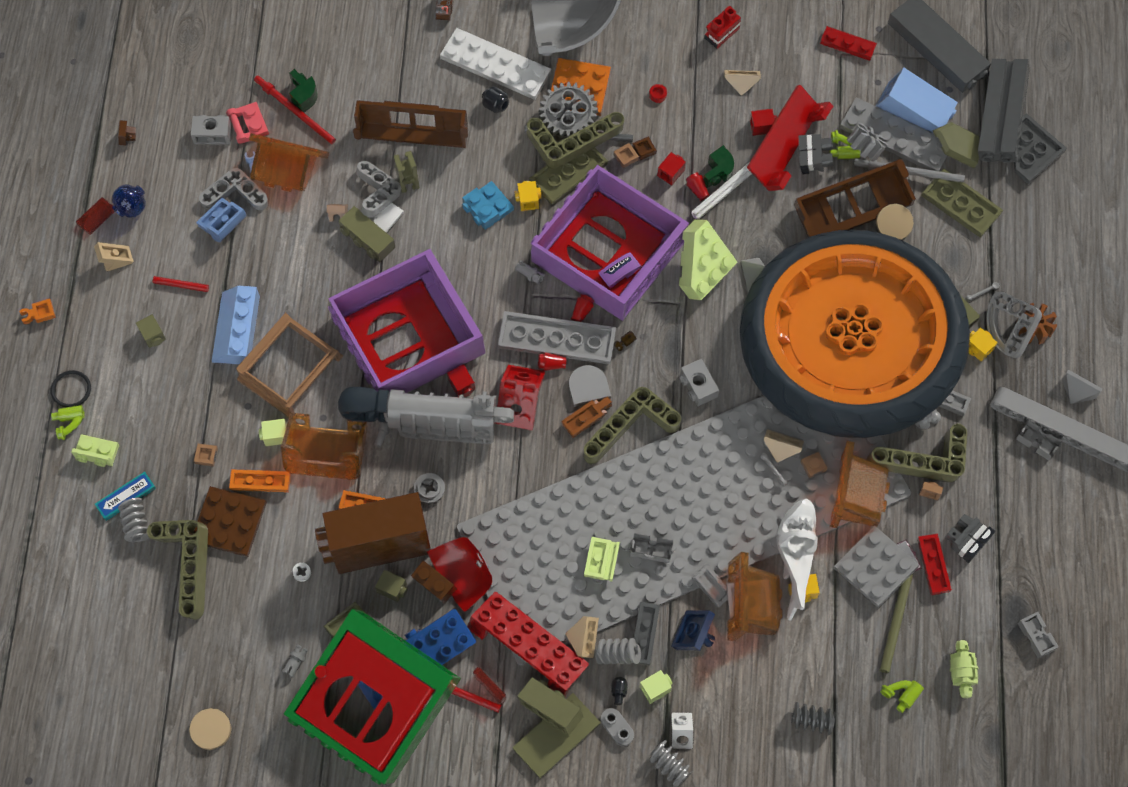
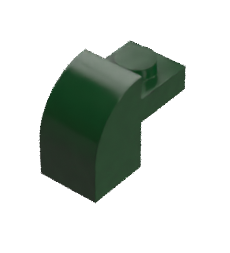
[289,69,318,112]
[703,145,734,189]

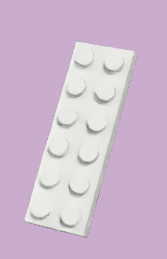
[440,28,551,100]

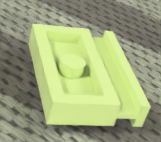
[584,537,620,582]

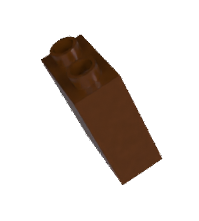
[315,492,431,574]

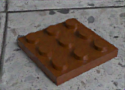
[194,486,267,557]

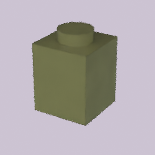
[136,314,166,348]
[375,570,408,602]

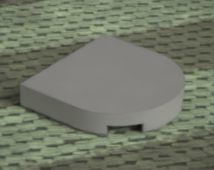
[569,365,611,407]

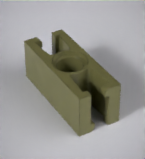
[393,151,420,193]

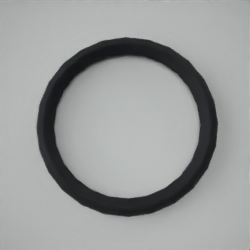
[51,370,91,408]

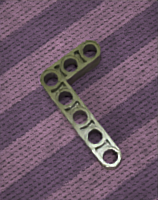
[527,112,624,169]
[583,387,681,464]
[866,424,967,482]
[147,520,208,620]

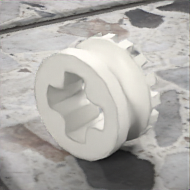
[293,563,311,582]

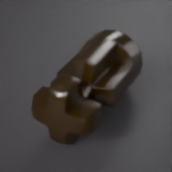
[614,331,637,351]

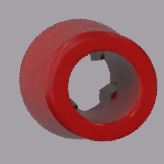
[686,172,709,201]
[571,294,594,322]
[538,352,566,371]

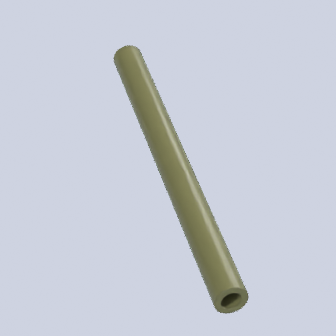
[879,574,913,673]

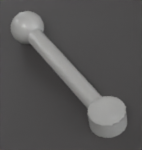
[965,282,1000,302]
[761,452,787,486]

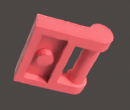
[226,102,269,144]

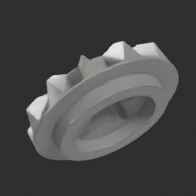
[414,473,445,504]

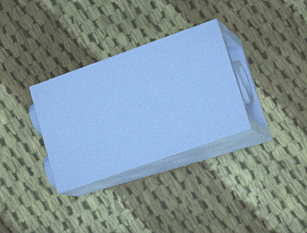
[876,68,958,133]

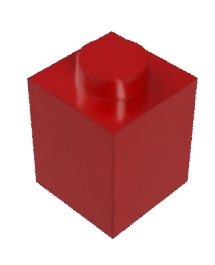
[749,109,777,136]
[657,152,686,186]
[447,364,475,397]

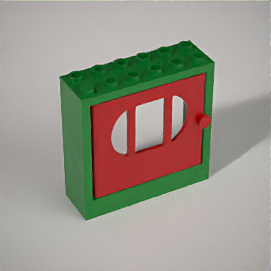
[284,609,461,785]

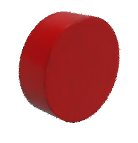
[649,84,667,103]

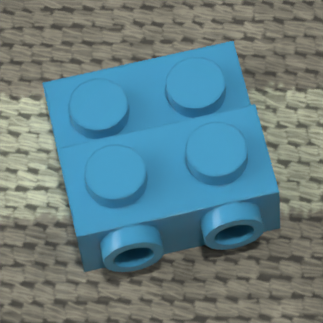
[462,181,514,230]

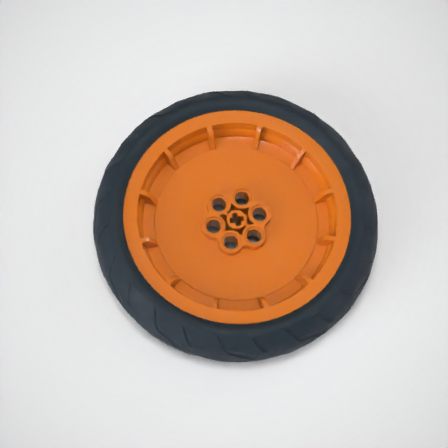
[740,230,970,438]

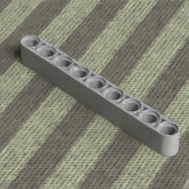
[990,387,1128,472]

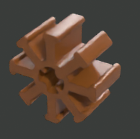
[1016,303,1057,345]

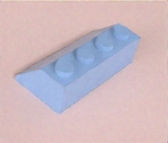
[212,286,260,364]

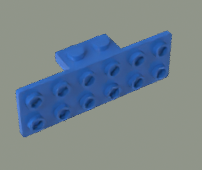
[358,609,476,709]

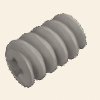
[118,498,149,542]
[595,638,641,664]
[649,740,693,787]

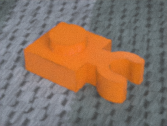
[19,298,56,324]

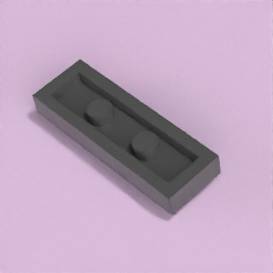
[634,602,660,666]

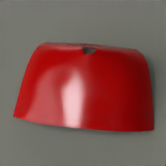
[427,537,493,612]

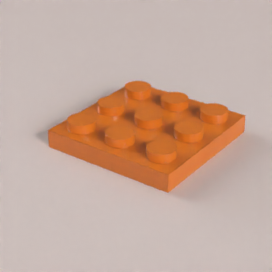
[551,58,611,116]

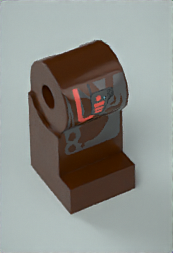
[436,0,454,21]

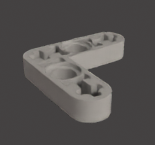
[356,161,402,217]
[199,168,269,210]

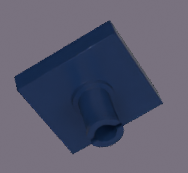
[671,610,715,651]

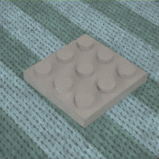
[834,526,920,608]

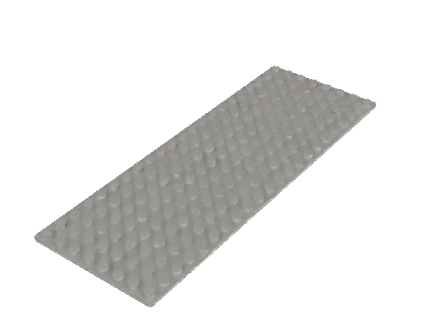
[457,396,911,665]

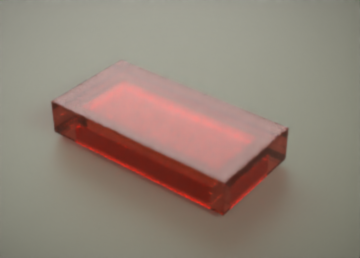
[76,197,116,235]
[473,667,506,705]

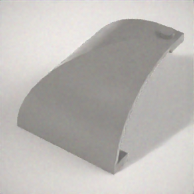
[531,0,621,56]

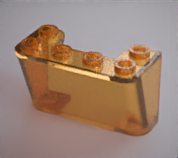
[281,412,367,480]

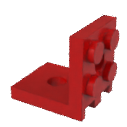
[495,365,545,430]

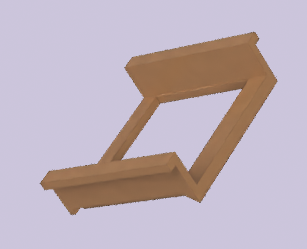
[236,312,343,418]

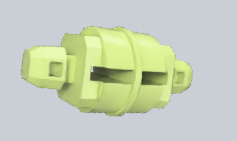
[950,640,979,698]

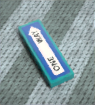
[95,472,156,521]

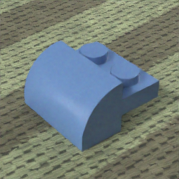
[196,198,246,242]

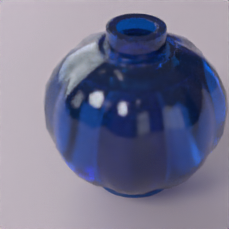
[112,184,146,218]

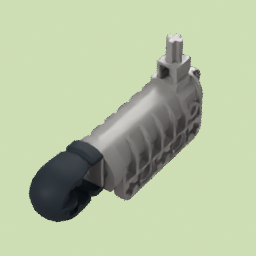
[338,387,514,444]

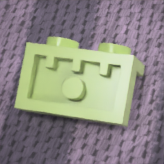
[71,434,119,467]

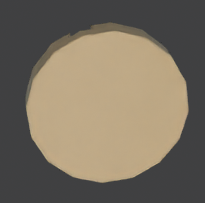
[876,204,914,239]
[189,708,232,750]

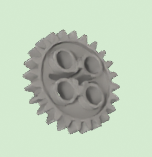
[539,82,598,139]

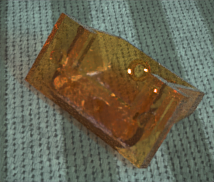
[249,133,329,192]
[829,441,890,528]
[727,552,782,641]

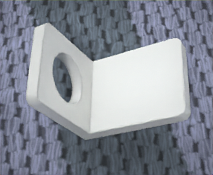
[672,713,693,749]

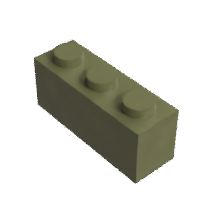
[339,206,396,262]
[517,677,583,736]

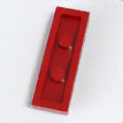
[820,26,877,61]
[917,534,952,595]

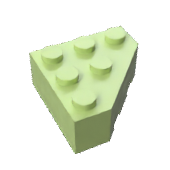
[679,219,737,300]

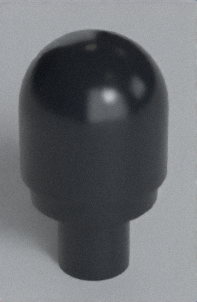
[611,677,628,705]

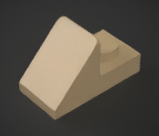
[94,242,134,271]

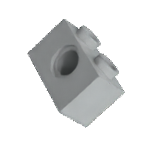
[191,115,232,145]
[679,358,719,407]

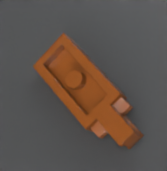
[561,396,612,438]

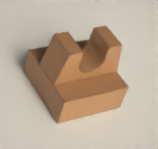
[327,204,348,222]

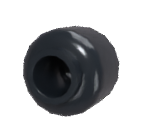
[482,86,509,113]

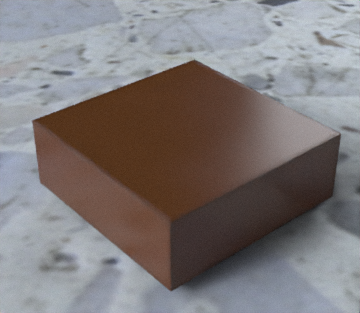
[632,136,657,160]

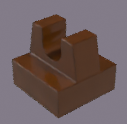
[118,120,136,146]

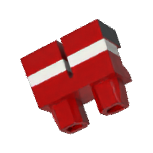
[704,6,741,49]

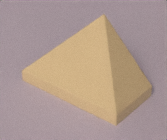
[724,70,761,96]
[764,429,804,462]
[565,616,599,658]

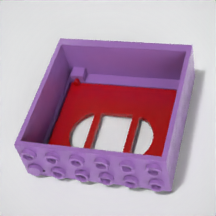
[531,165,689,321]
[328,249,485,393]

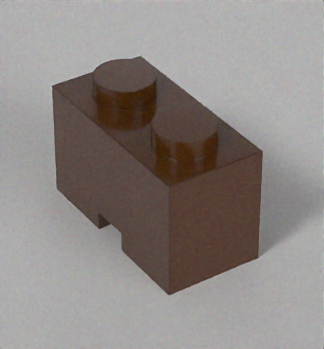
[411,560,457,604]

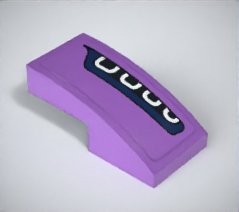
[599,252,642,288]

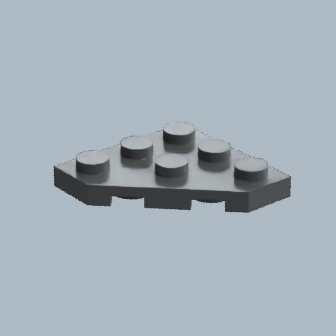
[1014,113,1067,184]

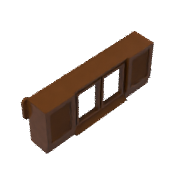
[353,100,468,148]
[794,159,916,238]

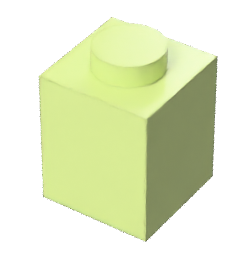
[259,419,289,446]
[640,670,673,704]

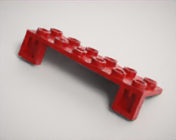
[747,85,833,191]
[467,592,589,697]

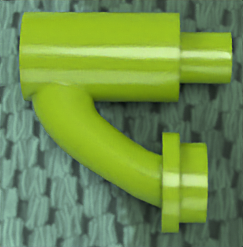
[830,130,860,160]
[51,405,85,440]
[880,680,924,713]

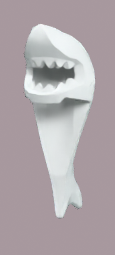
[776,499,818,621]

